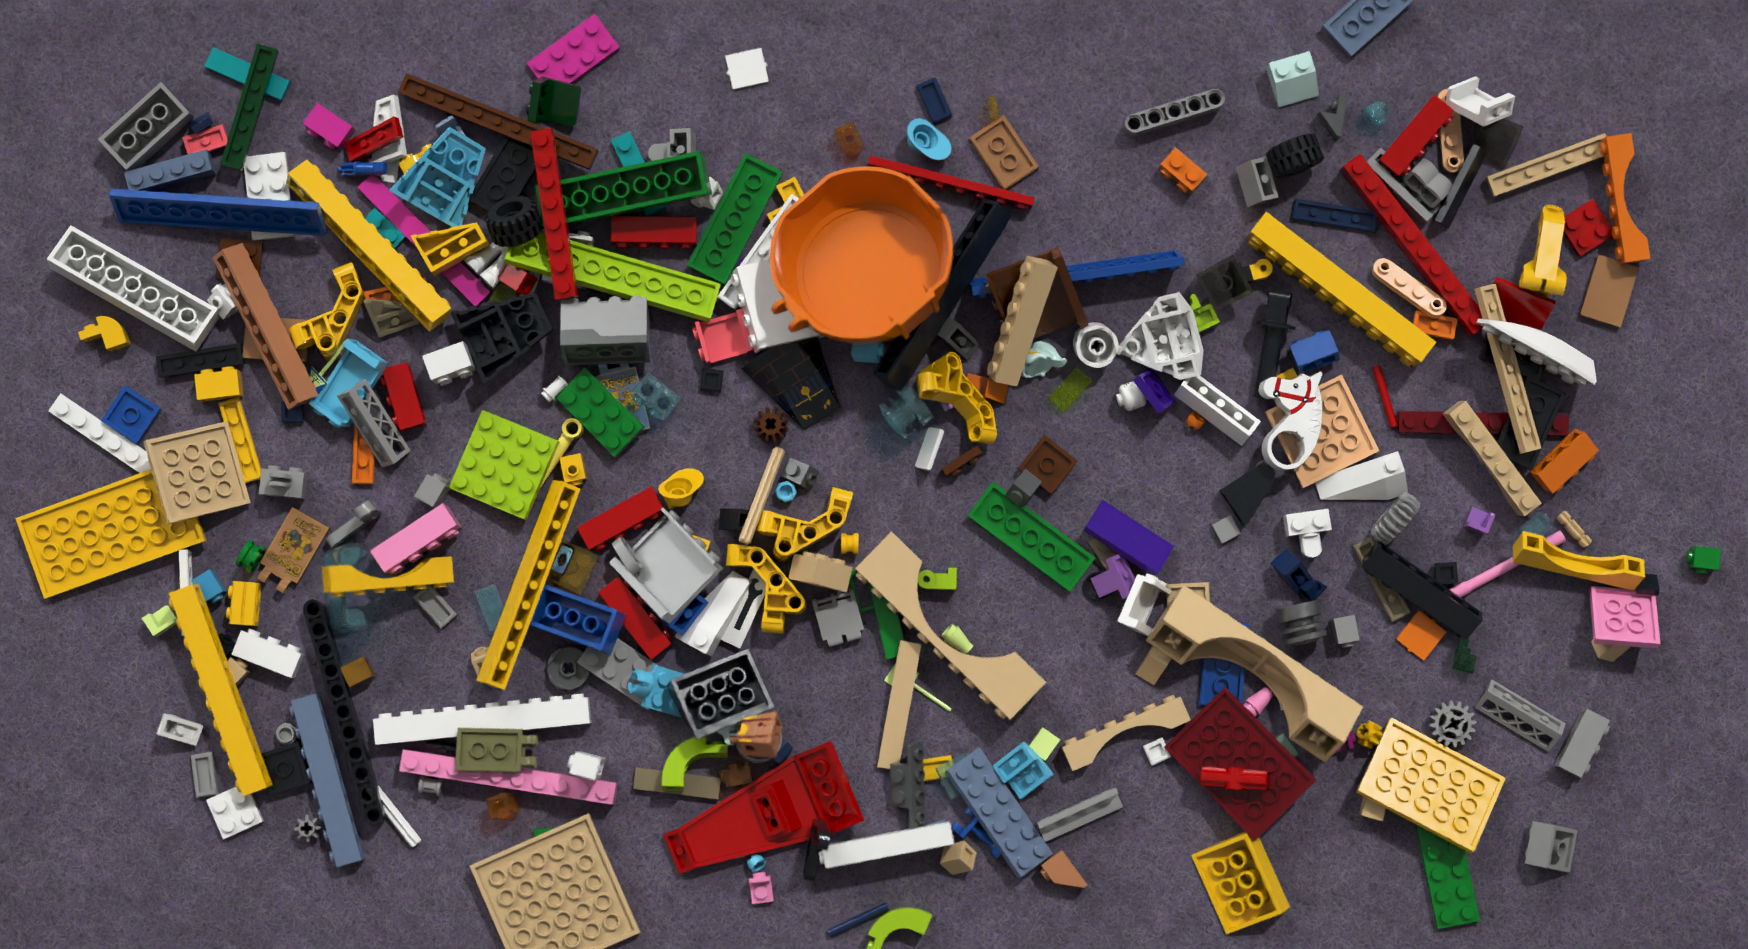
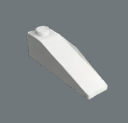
[1315,451,1408,500]
[675,571,752,657]

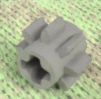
[294,815,323,842]

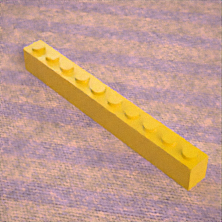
[286,160,451,332]
[476,480,581,690]
[169,583,273,796]

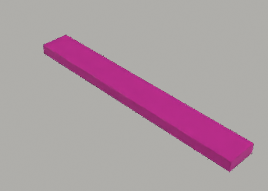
[357,175,491,307]

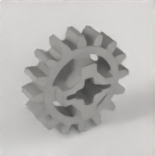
[1428,701,1477,747]

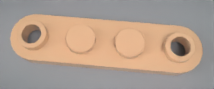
[1437,89,1464,173]
[1372,258,1447,318]

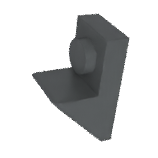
[1317,94,1348,140]

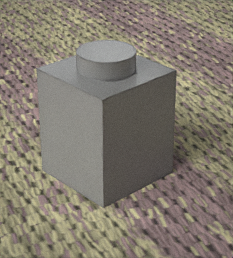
[1330,615,1360,648]

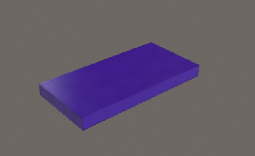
[1083,500,1174,577]

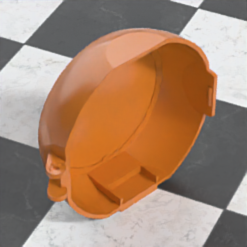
[770,166,953,344]

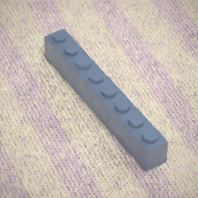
[290,694,365,867]

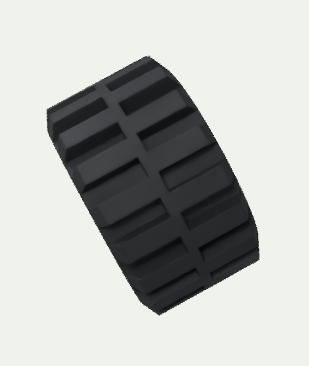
[1266,133,1325,178]
[484,196,543,247]

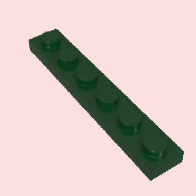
[220,44,279,171]

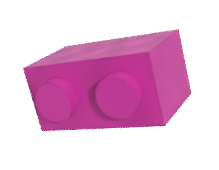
[303,103,355,151]

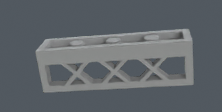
[1367,148,1441,225]
[337,379,411,467]
[1475,679,1566,752]
[1036,787,1123,842]

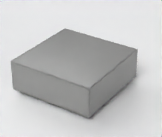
[1211,515,1241,544]

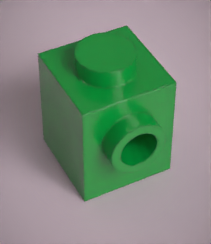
[1686,546,1721,574]

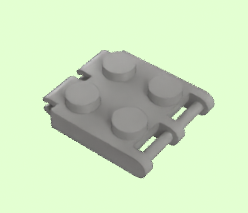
[812,588,864,647]

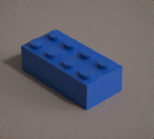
[530,585,626,655]

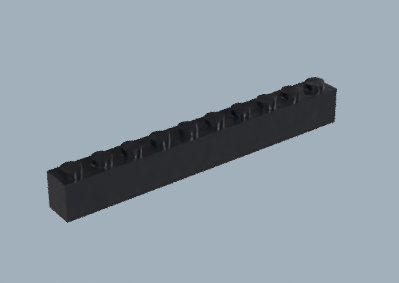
[873,199,1012,392]

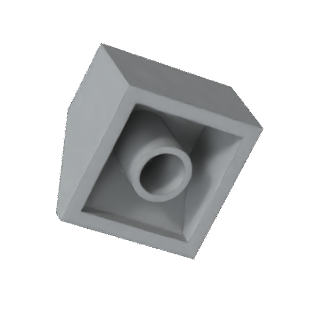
[1525,821,1578,872]

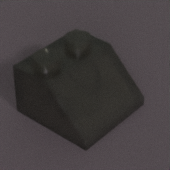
[1464,119,1523,170]
[1196,254,1253,312]

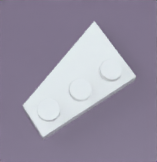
[369,95,407,163]

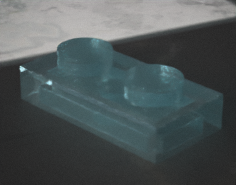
[475,584,504,632]

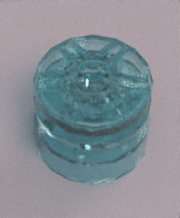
[878,383,934,440]

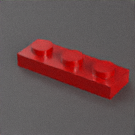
[345,116,403,162]

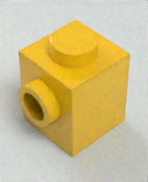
[560,453,587,486]

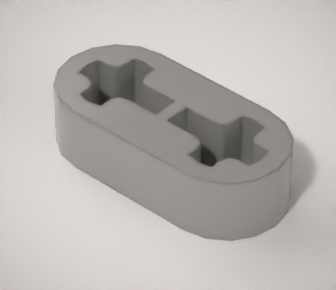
[612,536,643,575]

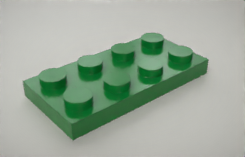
[556,367,645,457]

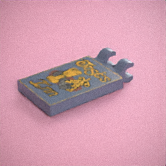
[596,363,651,431]

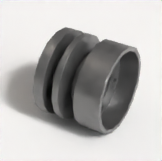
[1275,599,1327,646]

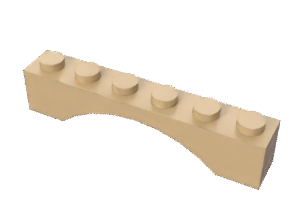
[1443,401,1542,516]
[1061,694,1191,771]

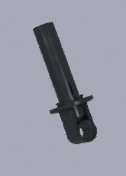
[1253,289,1296,400]

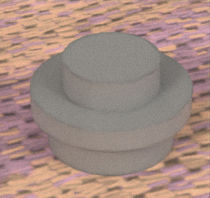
[276,723,297,745]

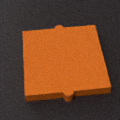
[1396,610,1446,661]

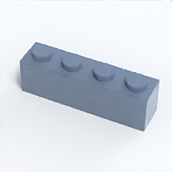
[124,149,217,192]

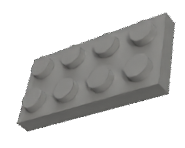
[577,638,659,710]

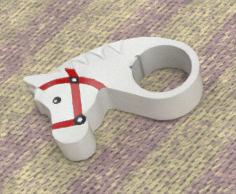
[1259,372,1322,471]

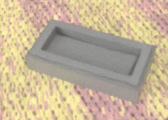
[413,584,458,629]
[191,752,219,798]

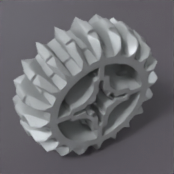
[1370,492,1420,545]

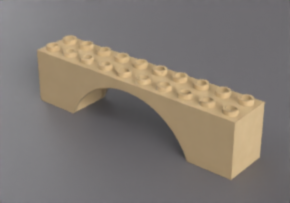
[855,531,1046,720]
[1146,585,1363,762]

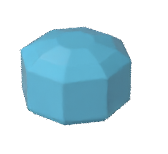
[776,481,797,503]

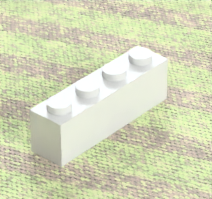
[1174,376,1261,446]

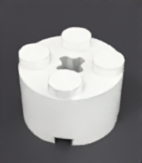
[1073,322,1119,368]

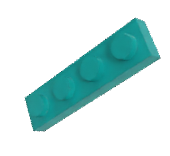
[611,131,666,217]

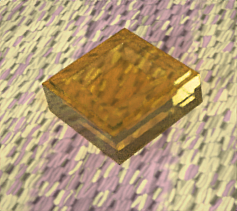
[986,96,999,121]

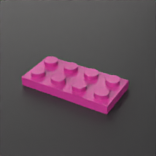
[527,14,620,84]

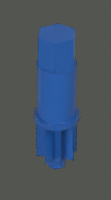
[338,162,388,176]

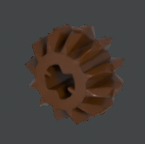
[753,407,789,443]

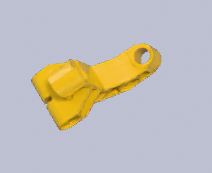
[1519,205,1567,297]
[289,262,365,361]
[916,352,997,444]
[756,487,853,562]
[726,544,807,634]

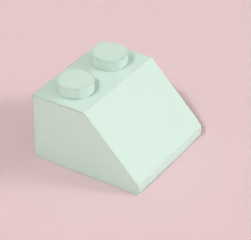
[1266,51,1319,108]

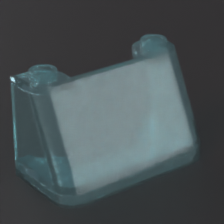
[324,543,374,634]

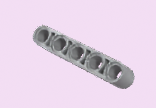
[1123,89,1225,136]

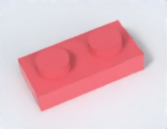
[182,124,228,154]

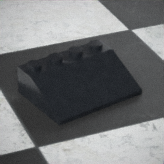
[667,649,774,740]

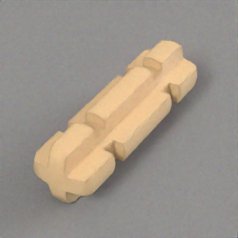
[1557,511,1592,548]

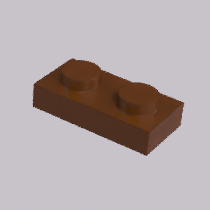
[941,445,982,477]

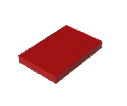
[1493,276,1556,331]

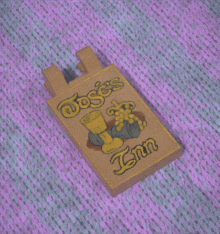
[257,507,330,594]

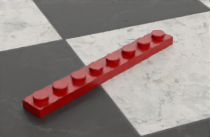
[530,128,578,300]
[868,155,1035,211]

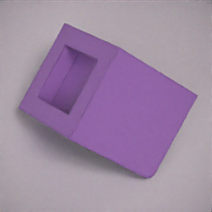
[1463,507,1495,535]

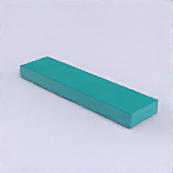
[204,47,291,101]

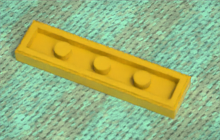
[218,397,262,484]

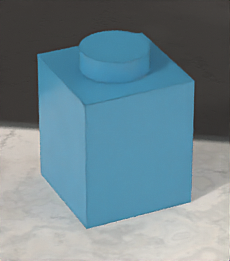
[191,569,227,604]

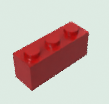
[381,362,427,432]

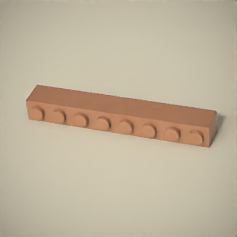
[212,243,318,410]

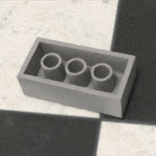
[98,82,195,171]

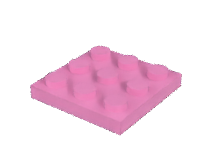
[1589,586,1660,649]

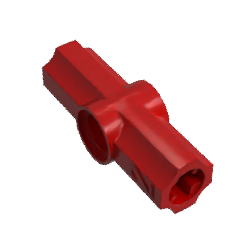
[1201,767,1268,790]

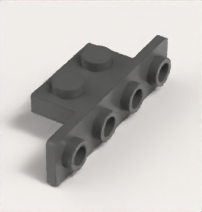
[890,741,926,829]

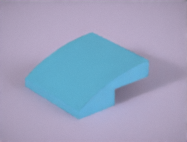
[992,742,1054,800]

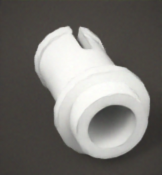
[541,376,568,402]

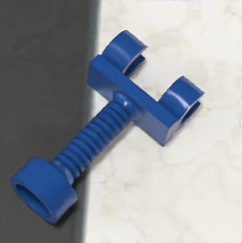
[951,806,1001,859]

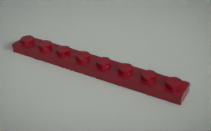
[1398,411,1569,436]

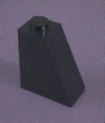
[1219,462,1276,526]

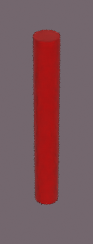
[1372,365,1398,428]

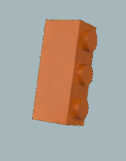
[1529,429,1599,493]

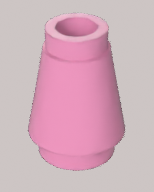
[1243,687,1273,717]

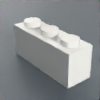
[232,628,305,678]
[567,751,606,780]

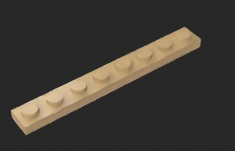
[1474,284,1541,454]

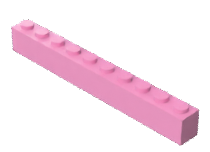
[399,749,618,805]

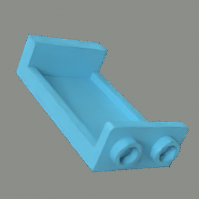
[308,338,388,428]

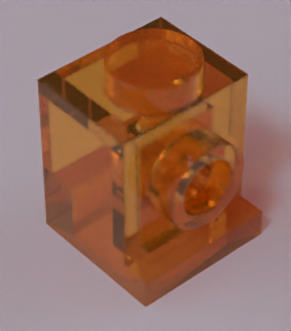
[834,121,864,157]
[720,761,753,787]
[486,792,520,821]

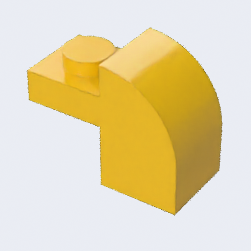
[78,316,131,352]

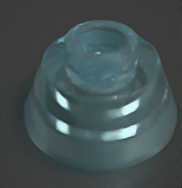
[1361,100,1389,127]

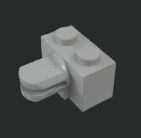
[648,128,696,161]
[259,465,308,500]

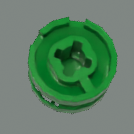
[235,540,266,574]

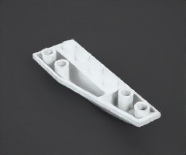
[1477,319,1597,386]

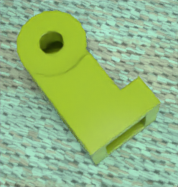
[918,568,957,590]

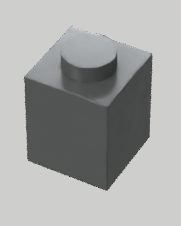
[1005,469,1042,508]

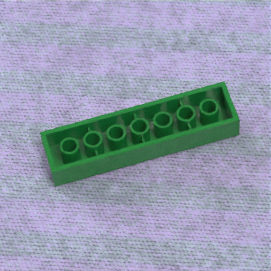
[535,151,712,228]

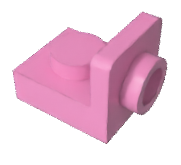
[749,872,774,904]

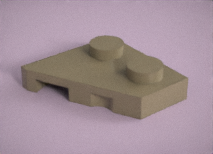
[364,299,419,338]

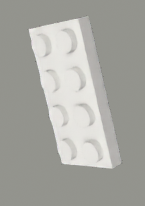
[244,152,296,241]

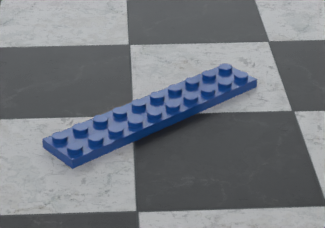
[109,189,327,236]
[969,250,1184,298]

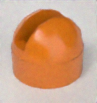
[1186,412,1205,431]

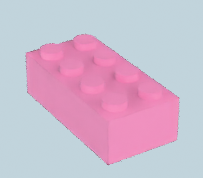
[370,503,462,575]

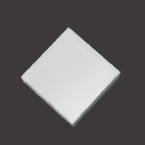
[1143,737,1171,766]

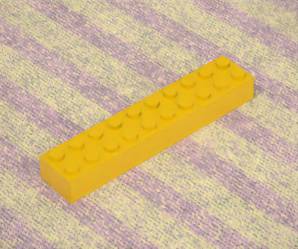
[1246,212,1436,367]

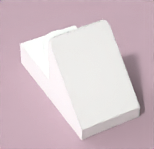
[157,713,203,746]

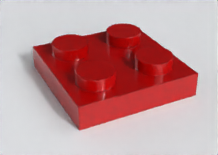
[1563,199,1613,257]

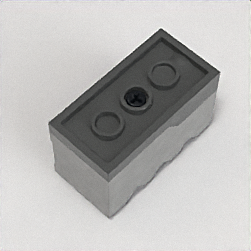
[560,296,650,365]

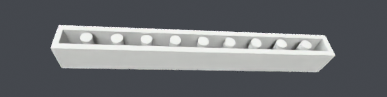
[373,694,592,745]

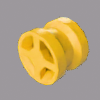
[841,533,859,554]

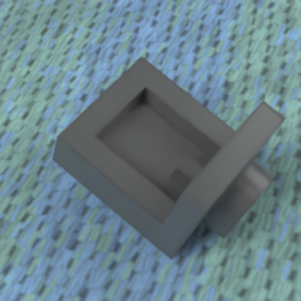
[781,457,819,490]

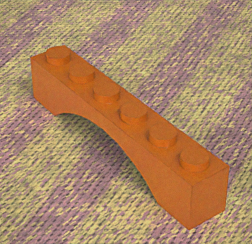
[1599,133,1650,265]

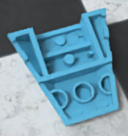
[389,127,486,227]

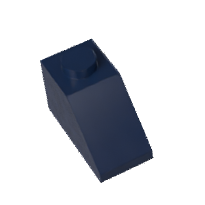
[1270,549,1313,599]

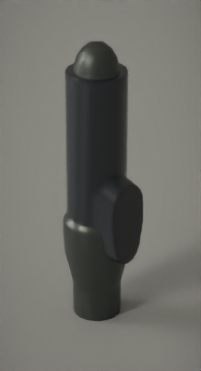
[426,741,457,754]

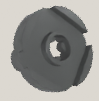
[547,647,590,690]

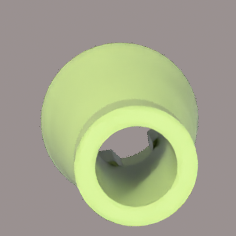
[941,624,973,654]

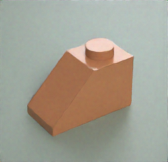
[1040,849,1087,888]

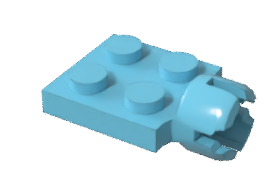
[628,664,684,717]

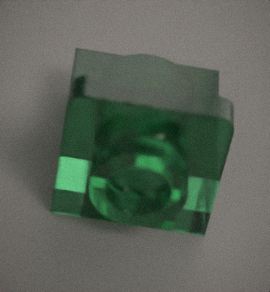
[1452,637,1476,674]

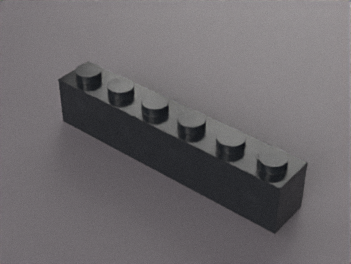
[1362,541,1483,640]

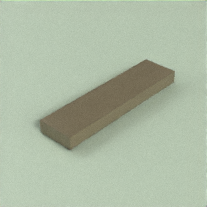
[1352,537,1411,622]
[633,767,721,799]

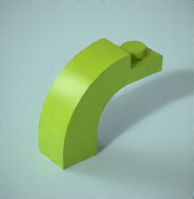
[662,736,728,791]
[866,907,932,949]

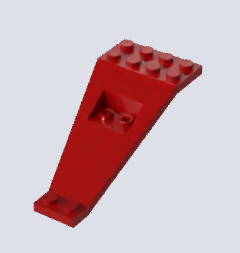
[663,741,864,874]

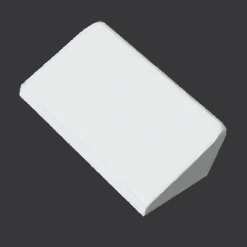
[915,427,944,472]

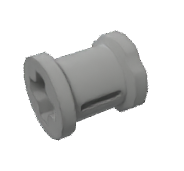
[418,775,443,796]

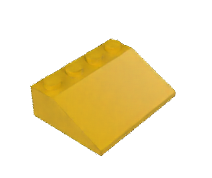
[1191,831,1290,935]

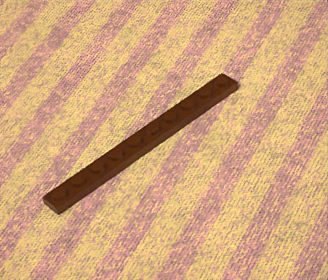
[398,73,599,170]

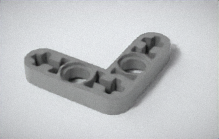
[325,501,382,548]

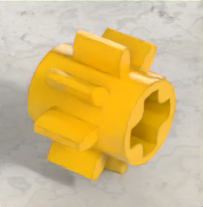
[1356,720,1383,749]

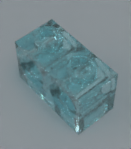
[629,372,681,421]

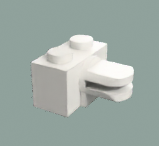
[1283,509,1332,558]

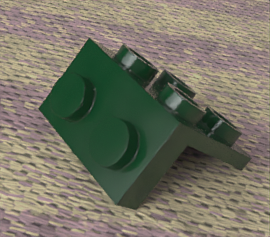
[526,76,581,127]

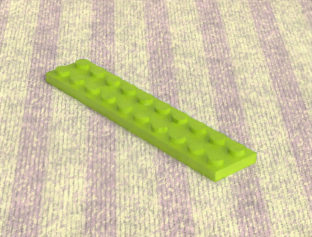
[504,231,721,323]

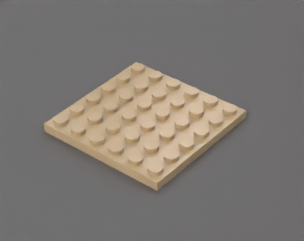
[470,813,641,949]

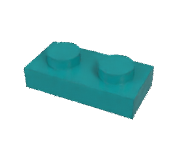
[365,208,406,249]

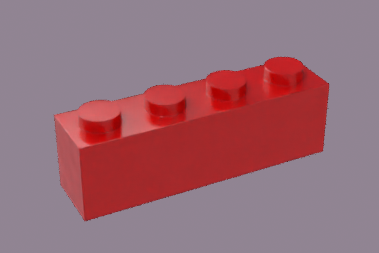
[1377,94,1454,178]
[611,216,698,249]
[577,486,665,552]
[598,576,672,660]

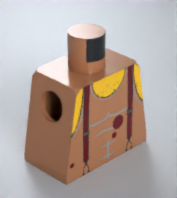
[729,712,783,757]

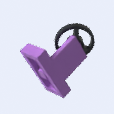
[1084,554,1135,602]

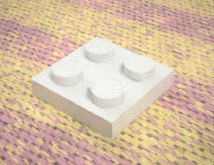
[206,787,264,839]

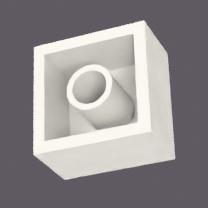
[422,341,476,386]

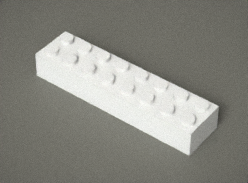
[47,225,219,352]

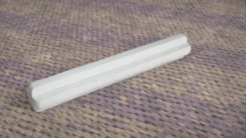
[362,776,421,847]

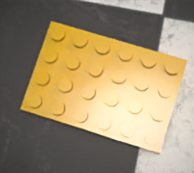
[1356,718,1506,853]

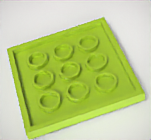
[449,410,560,520]

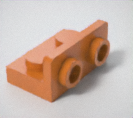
[1158,147,1207,195]

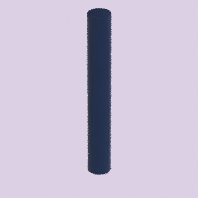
[827,902,889,937]

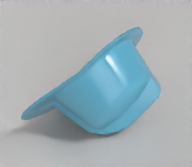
[907,118,951,160]

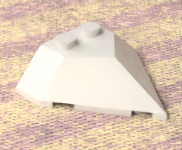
[1116,292,1204,380]

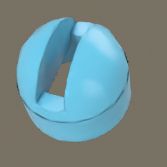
[747,854,766,873]

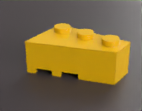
[411,222,490,276]

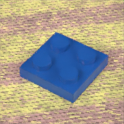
[101,386,162,444]

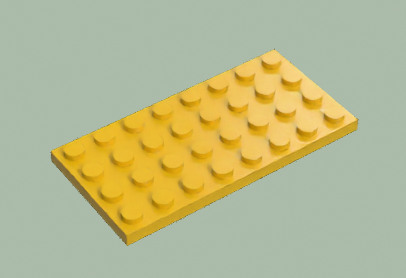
[15,469,207,599]

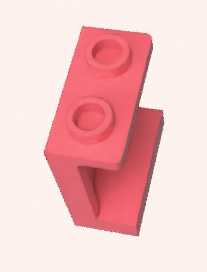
[692,309,755,365]

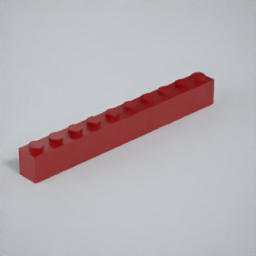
[1340,153,1483,337]

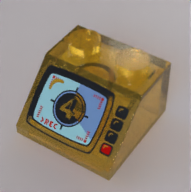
[547,540,600,595]

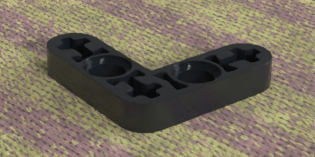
[803,819,830,881]

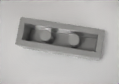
[1554,708,1610,778]

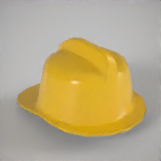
[658,468,704,509]

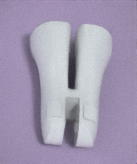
[464,242,508,289]

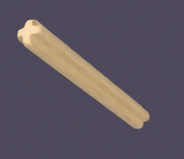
[739,447,785,545]

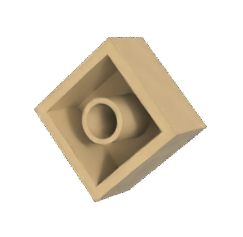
[788,551,853,592]

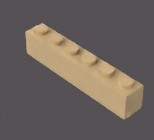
[987,256,1058,386]

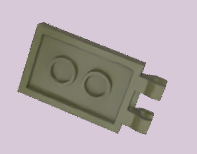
[455,728,538,773]

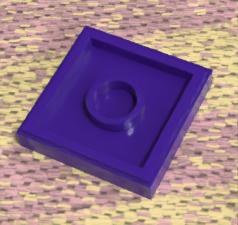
[1133,368,1176,414]

